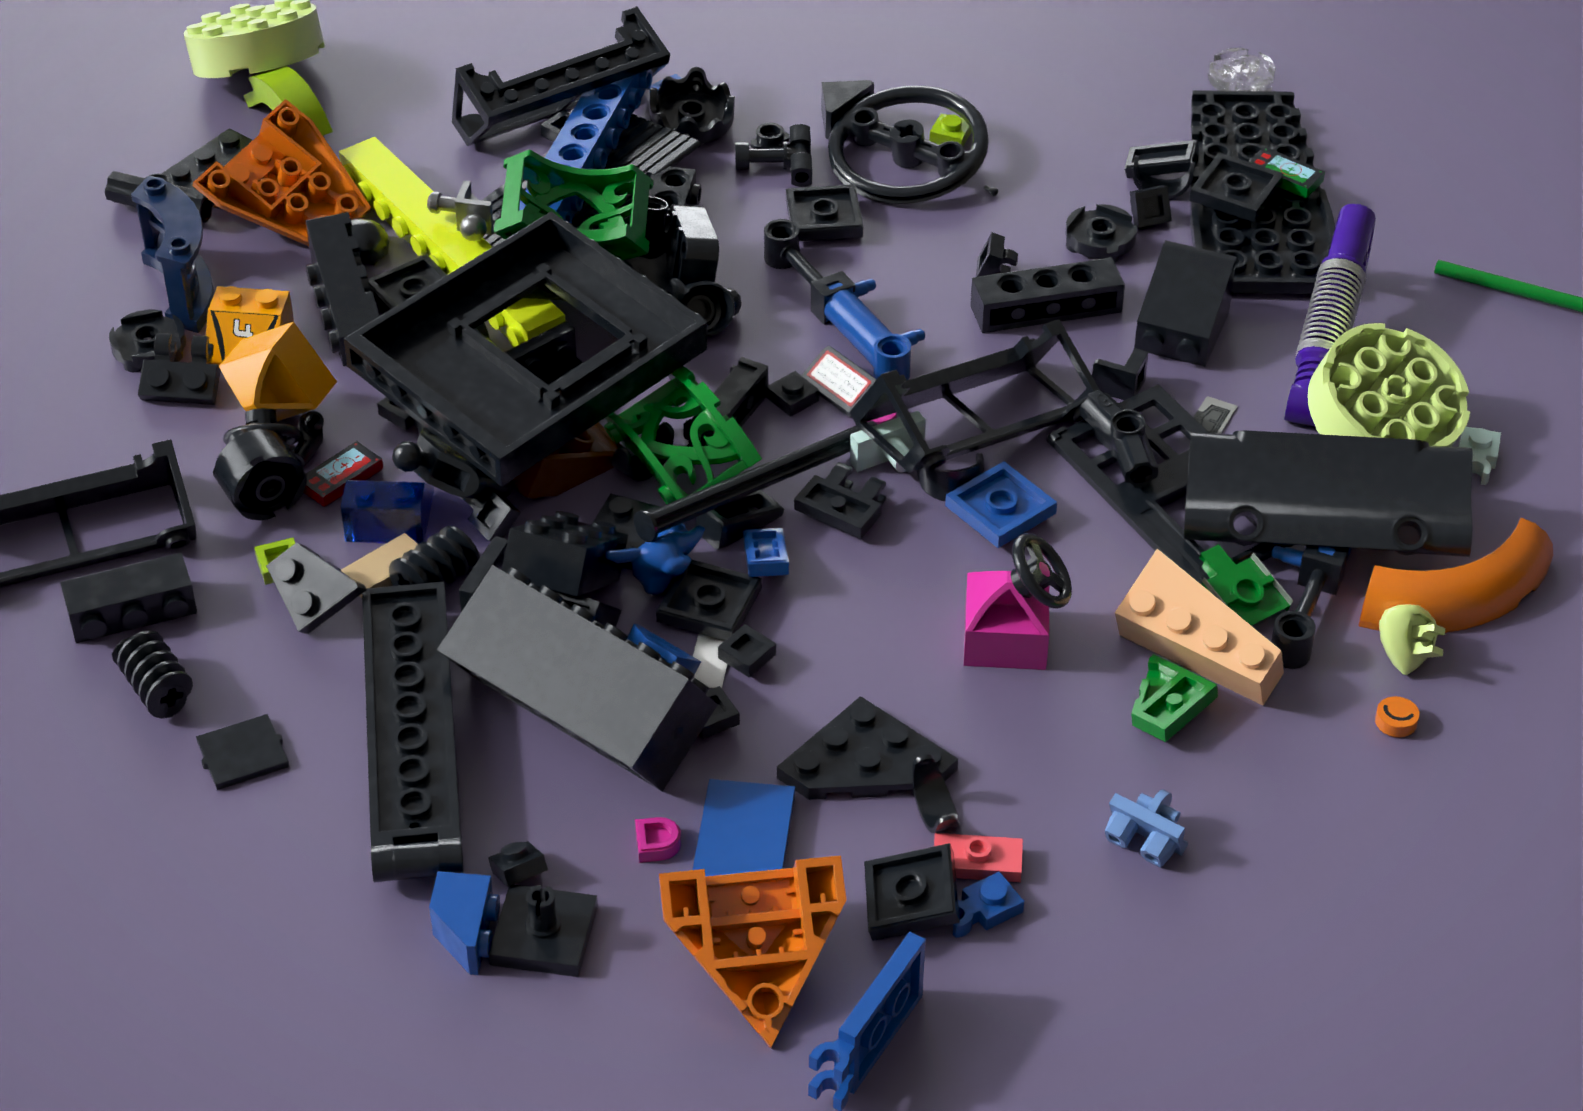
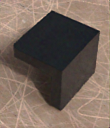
[1092,348,1149,400]

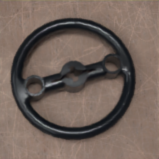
[828,86,989,204]

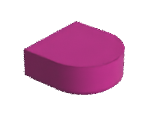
[635,817,681,863]

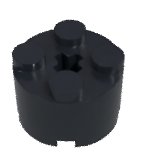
[213,429,307,521]

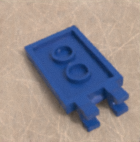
[808,932,926,1111]

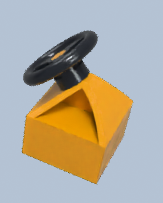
[219,322,337,446]

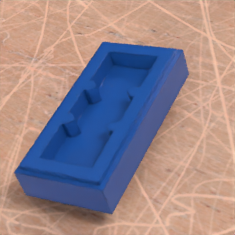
[743,528,789,577]

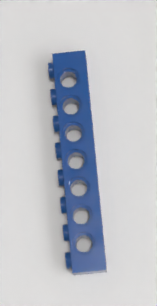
[519,69,652,223]

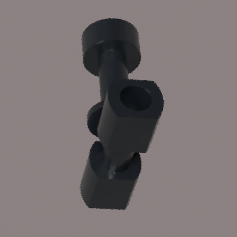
[735,124,812,187]

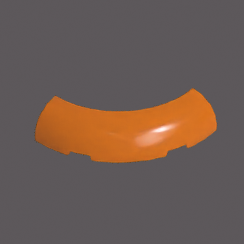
[1359,517,1553,633]

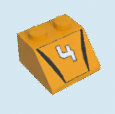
[206,286,294,366]

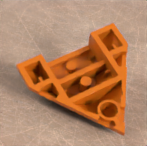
[659,855,847,1048]

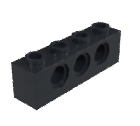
[970,257,1125,333]

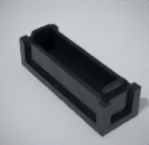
[683,357,768,447]

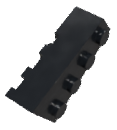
[305,212,379,366]

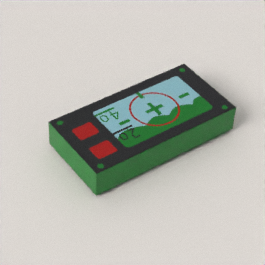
[1248,147,1325,198]

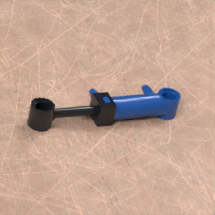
[764,219,925,380]
[1271,545,1352,669]

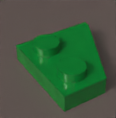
[1131,654,1218,742]

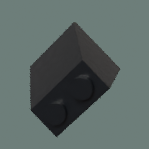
[1134,240,1237,367]

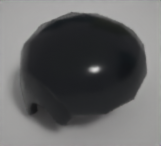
[351,218,390,265]

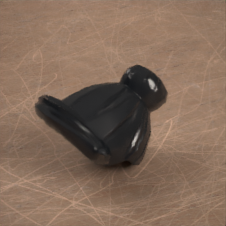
[669,278,742,336]

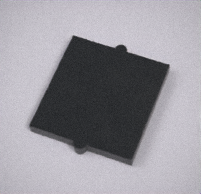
[196,714,289,790]

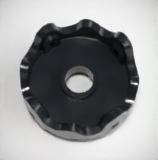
[650,67,735,143]

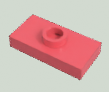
[934,833,1023,883]

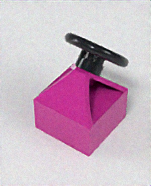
[963,533,1072,670]

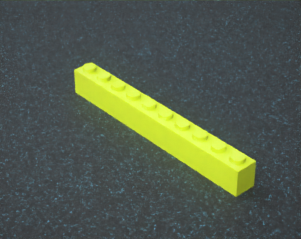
[339,137,565,348]

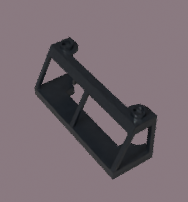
[452,6,670,146]
[849,319,1100,473]
[0,439,197,587]

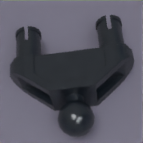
[392,426,514,499]

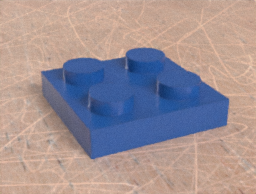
[945,461,1057,548]

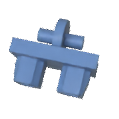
[1105,789,1188,868]

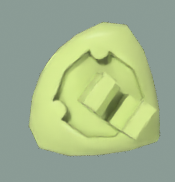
[1379,604,1445,675]

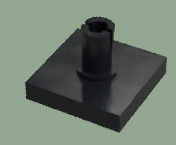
[489,884,598,977]

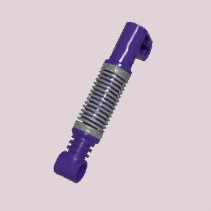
[1284,204,1376,427]

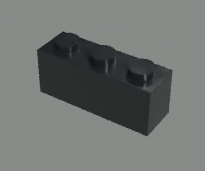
[60,552,197,643]

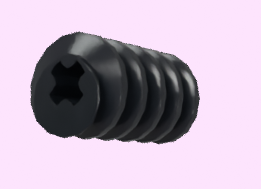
[389,525,480,586]
[112,630,193,719]

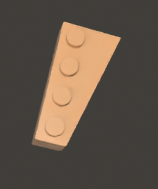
[1115,549,1284,706]

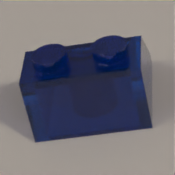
[340,480,434,544]

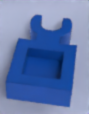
[952,871,1024,938]

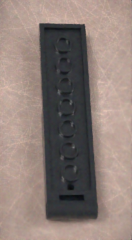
[362,582,464,883]

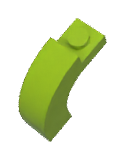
[243,66,333,136]

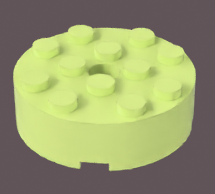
[184,0,325,78]
[1308,323,1470,447]

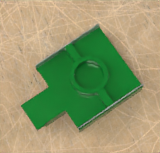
[1199,544,1293,626]

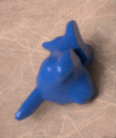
[605,523,705,595]

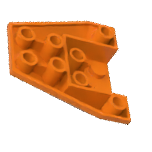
[192,99,371,246]

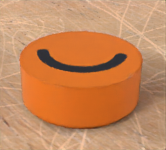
[1375,696,1420,737]

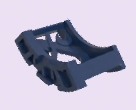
[131,176,214,333]

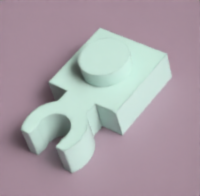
[1459,427,1501,485]

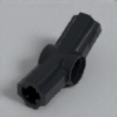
[1080,390,1159,488]

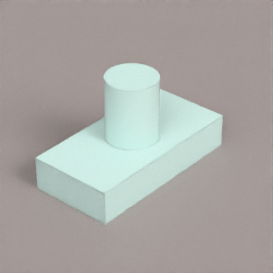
[850,411,926,472]

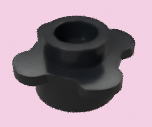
[751,123,789,149]

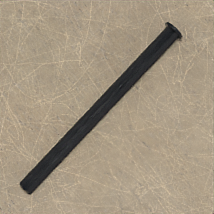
[634,421,878,542]

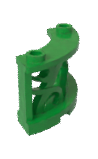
[494,150,653,260]
[604,366,762,505]

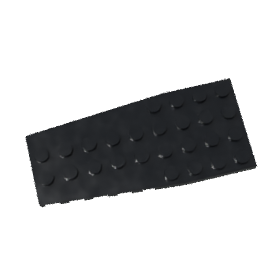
[1190,90,1335,294]

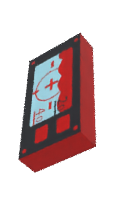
[304,441,383,507]

